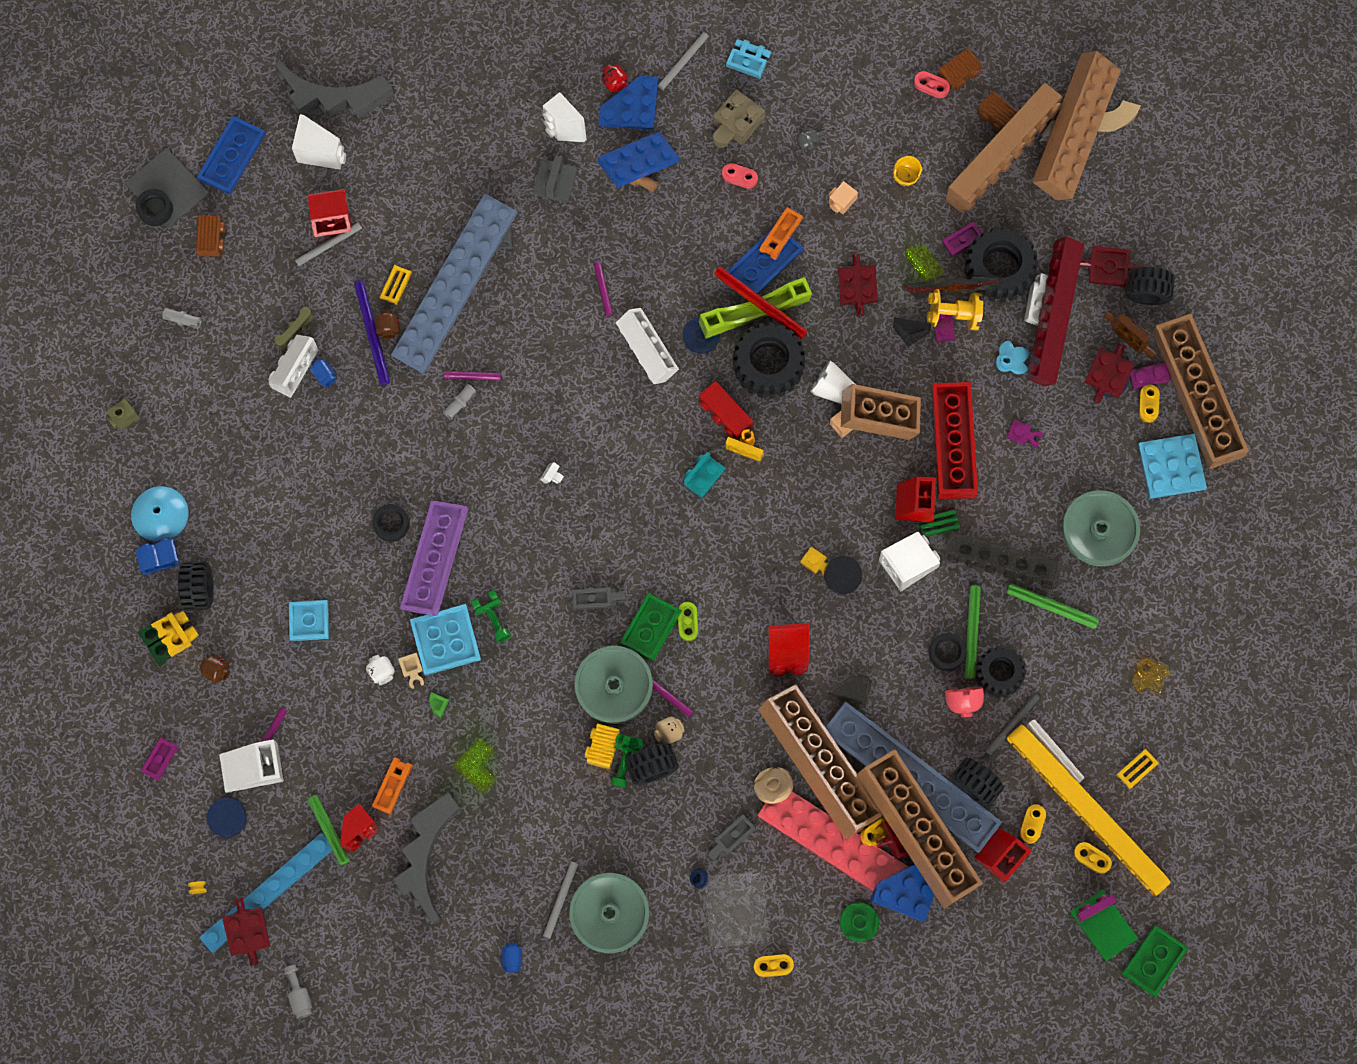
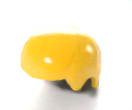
[892,156,922,186]

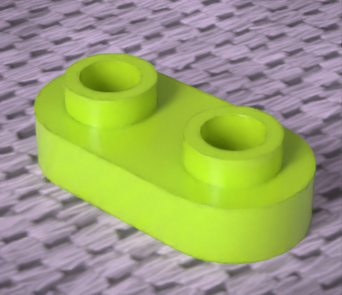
[678,602,698,641]

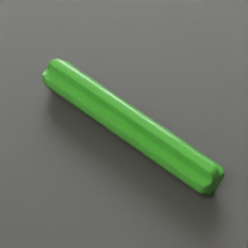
[308,795,349,865]

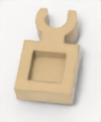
[398,652,424,689]

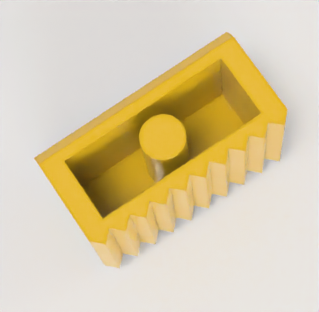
[585,723,621,770]

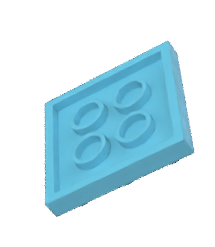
[1138,434,1207,499]
[410,604,481,676]

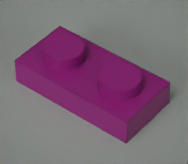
[942,221,981,257]
[934,314,956,343]
[1129,362,1171,390]
[141,737,179,781]
[1076,894,1117,923]

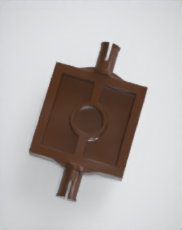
[1104,311,1157,359]

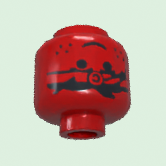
[601,65,628,92]

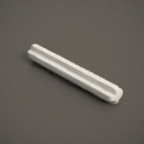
[1027,720,1084,783]

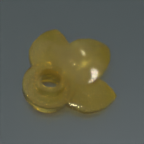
[1133,658,1171,694]

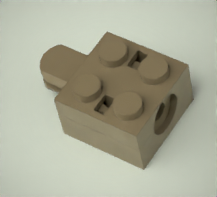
[713,89,765,148]

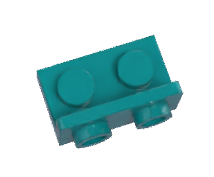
[683,452,726,498]

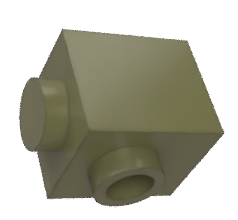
[106,398,139,431]

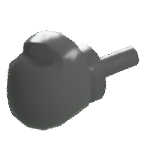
[796,130,827,151]

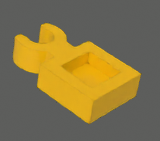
[800,547,828,576]

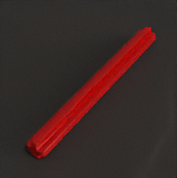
[714,267,807,339]

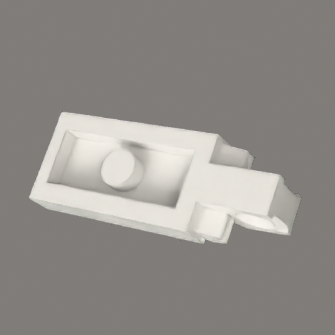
[1024,273,1048,326]

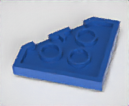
[598,76,659,130]
[870,864,934,922]

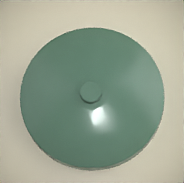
[1062,491,1140,566]
[575,646,653,724]
[569,873,649,954]

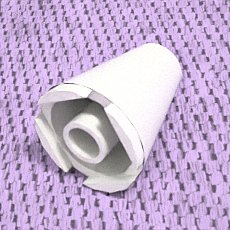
[810,361,856,404]

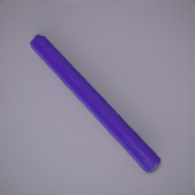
[354,280,390,385]

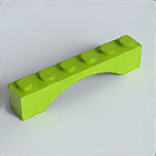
[699,277,812,338]

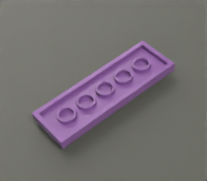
[400,500,468,617]

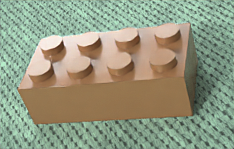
[841,384,921,440]

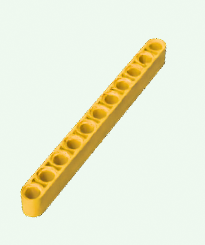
[1007,724,1171,897]

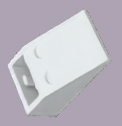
[219,739,284,793]

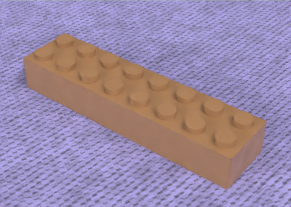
[1032,51,1121,200]
[946,83,1062,214]
[1153,314,1249,469]
[758,685,883,839]
[857,750,983,909]

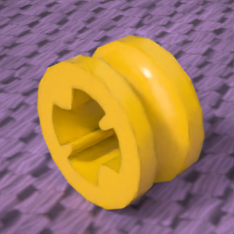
[188,881,207,894]

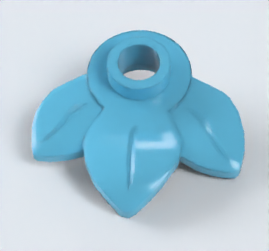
[996,341,1029,374]

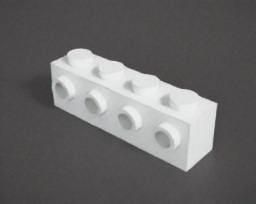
[616,308,679,384]

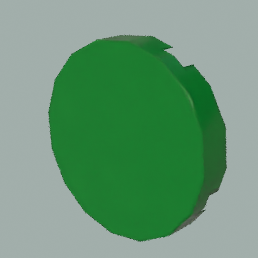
[840,902,879,942]

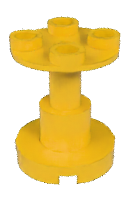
[927,289,983,330]

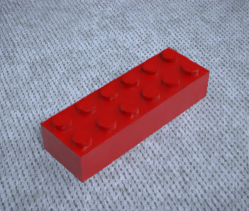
[931,382,978,500]

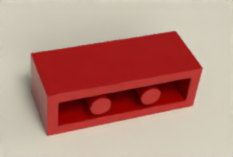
[698,381,754,440]

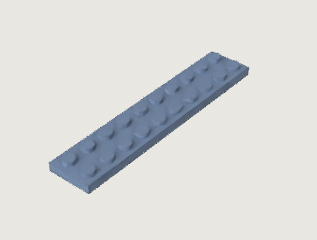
[391,194,518,374]
[825,702,1002,853]

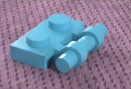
[726,39,771,79]

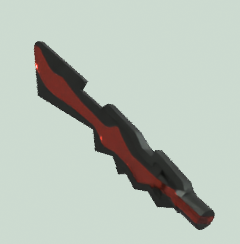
[902,277,1001,299]

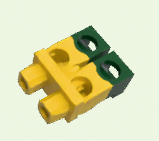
[138,611,199,667]

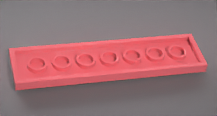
[758,791,908,891]

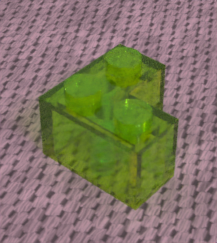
[453,737,496,795]

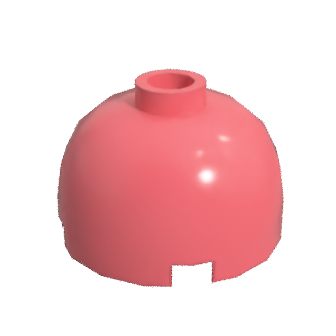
[945,687,984,717]

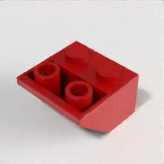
[308,189,352,237]
[895,477,936,522]
[340,804,379,852]
[974,828,1032,883]

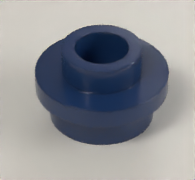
[690,868,708,888]

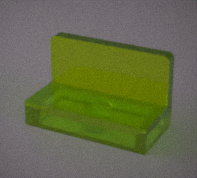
[905,244,944,281]

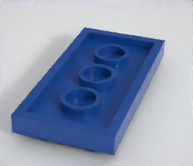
[197,116,266,195]
[597,132,679,188]
[727,228,804,294]

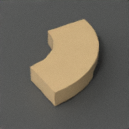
[1098,101,1141,132]

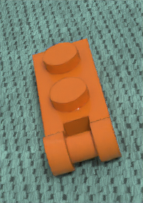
[759,207,803,260]
[372,757,413,815]

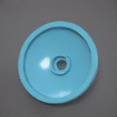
[131,486,189,542]

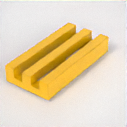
[379,265,412,306]
[726,437,764,462]
[1116,749,1159,790]

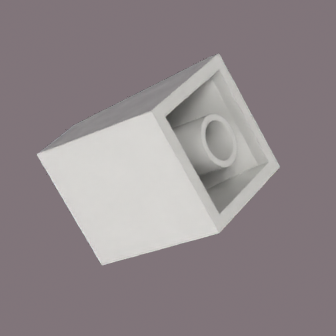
[292,114,346,169]
[879,532,940,591]

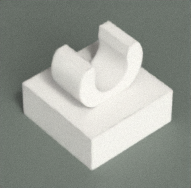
[539,462,564,484]

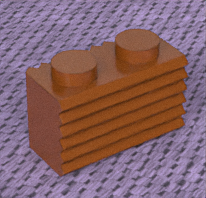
[938,48,982,91]
[977,91,1018,133]
[196,215,226,256]

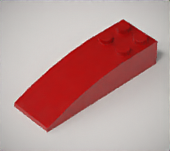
[767,623,809,677]

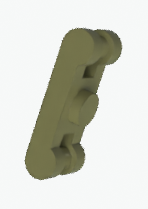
[275,307,313,351]

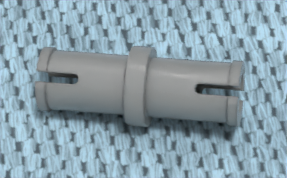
[162,308,202,329]
[443,384,476,420]

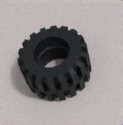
[1125,267,1175,305]
[178,561,214,611]
[975,645,1026,698]
[625,743,679,785]
[951,757,1004,808]

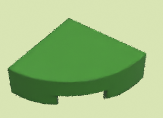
[429,692,449,718]

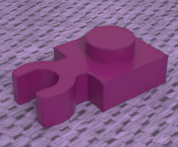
[1007,420,1043,447]

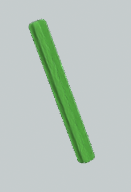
[1007,583,1099,629]
[964,585,981,680]

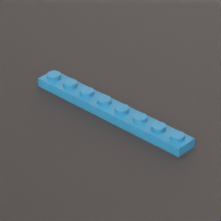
[199,833,333,953]

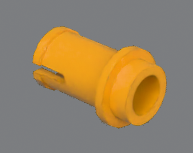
[740,429,755,446]

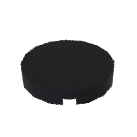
[824,556,863,594]

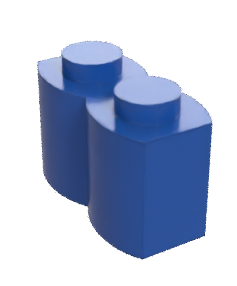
[135,538,180,575]

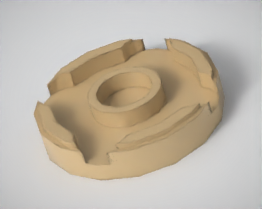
[754,767,793,804]

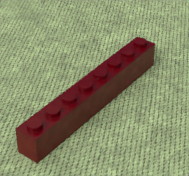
[1027,236,1084,387]

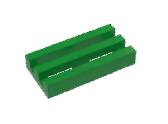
[918,510,960,537]

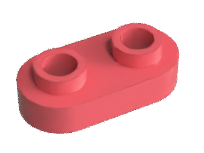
[914,71,950,98]
[722,163,758,189]

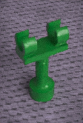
[470,589,511,643]
[610,734,643,788]

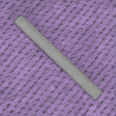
[658,32,709,90]
[295,222,362,267]
[543,861,578,939]

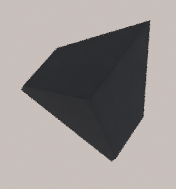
[893,317,931,347]

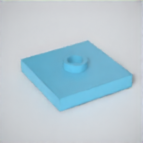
[289,600,329,641]

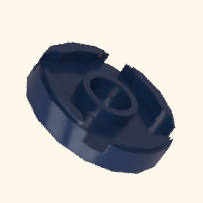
[683,317,720,354]
[207,798,247,838]

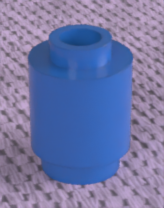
[310,358,337,387]
[502,943,522,972]

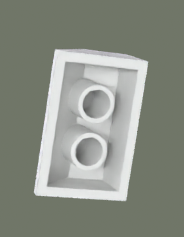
[543,92,587,142]
[269,335,319,398]

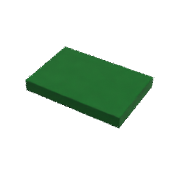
[620,593,682,661]
[1070,889,1138,962]
[1122,925,1188,998]

